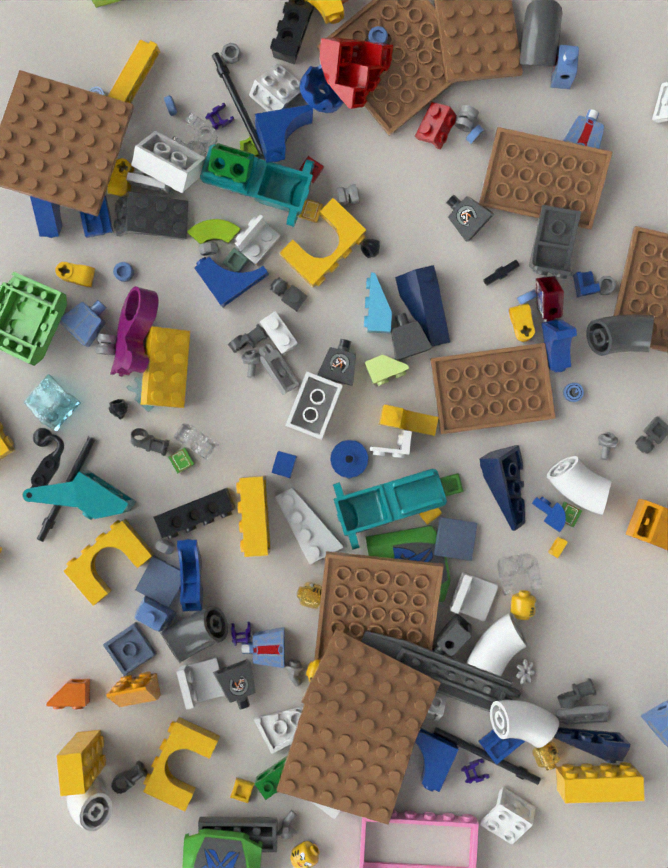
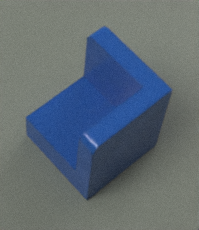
[573,271,600,297]
[271,451,297,478]

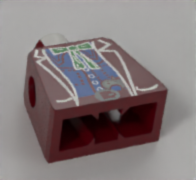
[536,276,564,322]

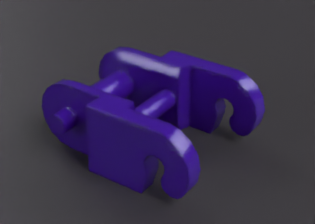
[205,103,234,130]
[231,622,251,646]
[461,758,490,784]

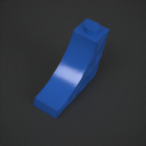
[255,105,313,163]
[30,196,62,238]
[194,256,269,307]
[541,319,577,372]
[415,728,459,792]

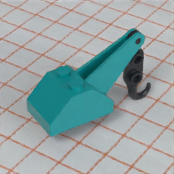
[22,435,136,520]

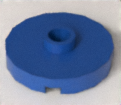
[330,440,368,478]

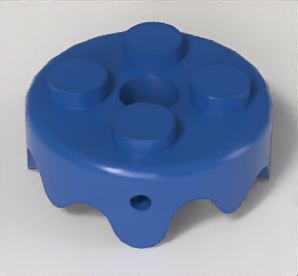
[299,65,344,113]

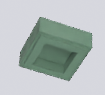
[222,248,249,273]

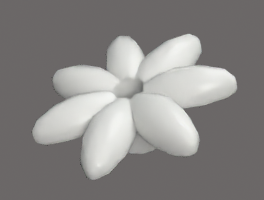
[516,659,535,684]

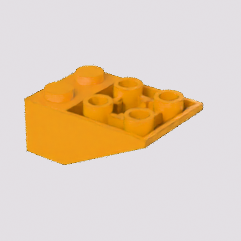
[625,499,668,550]
[106,672,161,707]

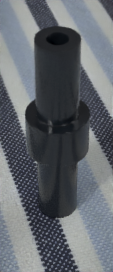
[483,260,520,286]

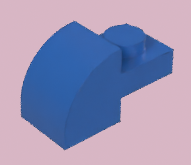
[532,497,566,532]

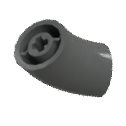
[519,0,563,66]
[586,314,654,356]
[160,606,228,663]

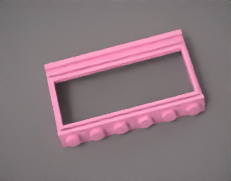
[359,810,479,868]

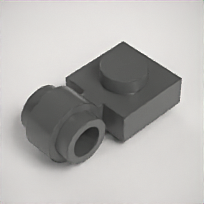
[270,277,308,312]
[635,417,668,454]

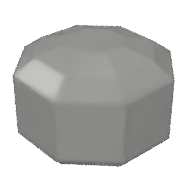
[221,42,241,64]
[199,242,218,256]
[596,276,616,295]
[155,539,175,554]

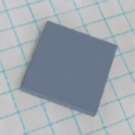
[434,517,477,561]
[135,556,181,608]
[103,622,157,676]

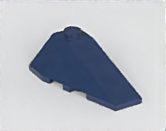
[395,265,450,347]
[479,445,525,531]
[553,727,630,763]

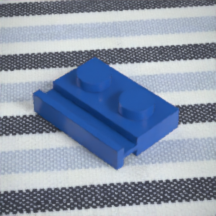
[80,195,114,238]
[478,729,525,765]

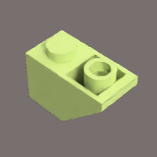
[364,355,409,386]

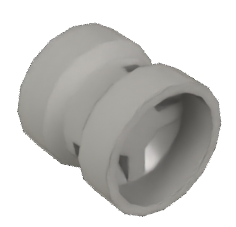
[455,105,479,132]
[337,184,359,207]
[96,334,117,355]

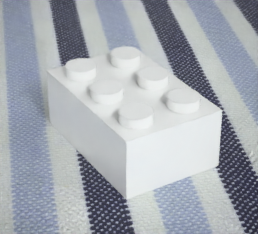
[131,131,205,193]
[285,371,343,440]

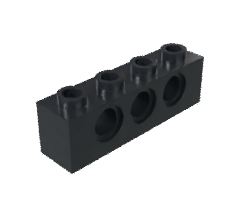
[270,0,314,65]
[153,488,236,540]

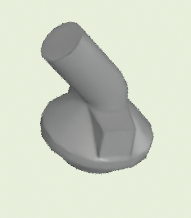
[242,350,261,378]
[598,432,618,460]
[285,660,303,687]
[277,810,297,839]

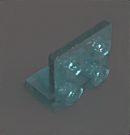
[24,374,81,431]

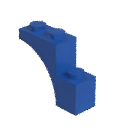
[177,539,203,612]

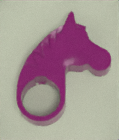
[110,286,159,377]

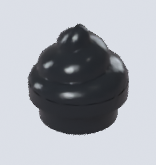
[361,239,380,258]
[108,399,128,420]
[33,428,52,447]

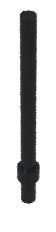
[212,52,264,157]
[37,437,95,542]
[433,727,541,785]

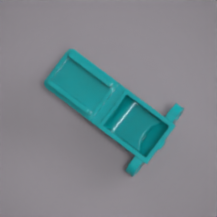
[200,144,315,227]
[333,469,447,550]

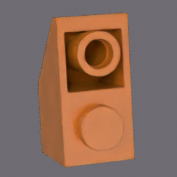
[46,679,90,709]

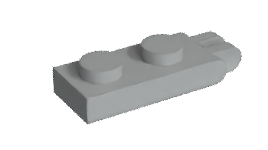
[259,344,300,395]
[556,704,610,724]

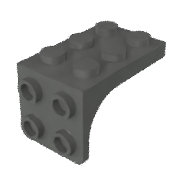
[114,192,188,240]
[529,205,581,279]

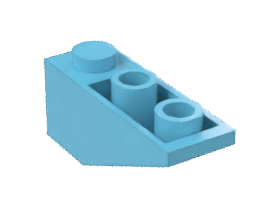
[364,272,392,334]

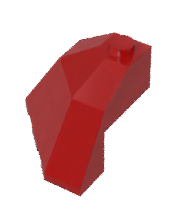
[319,38,393,109]

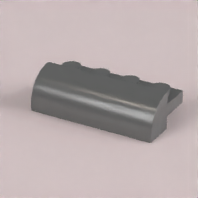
[198,817,278,852]

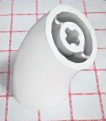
[547,456,612,515]
[466,613,527,677]
[490,700,559,748]
[67,778,112,831]

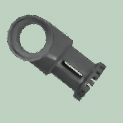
[228,324,268,353]
[131,428,170,456]
[557,678,597,708]
[111,760,148,794]

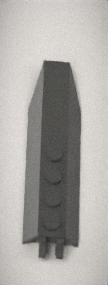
[361,631,521,712]

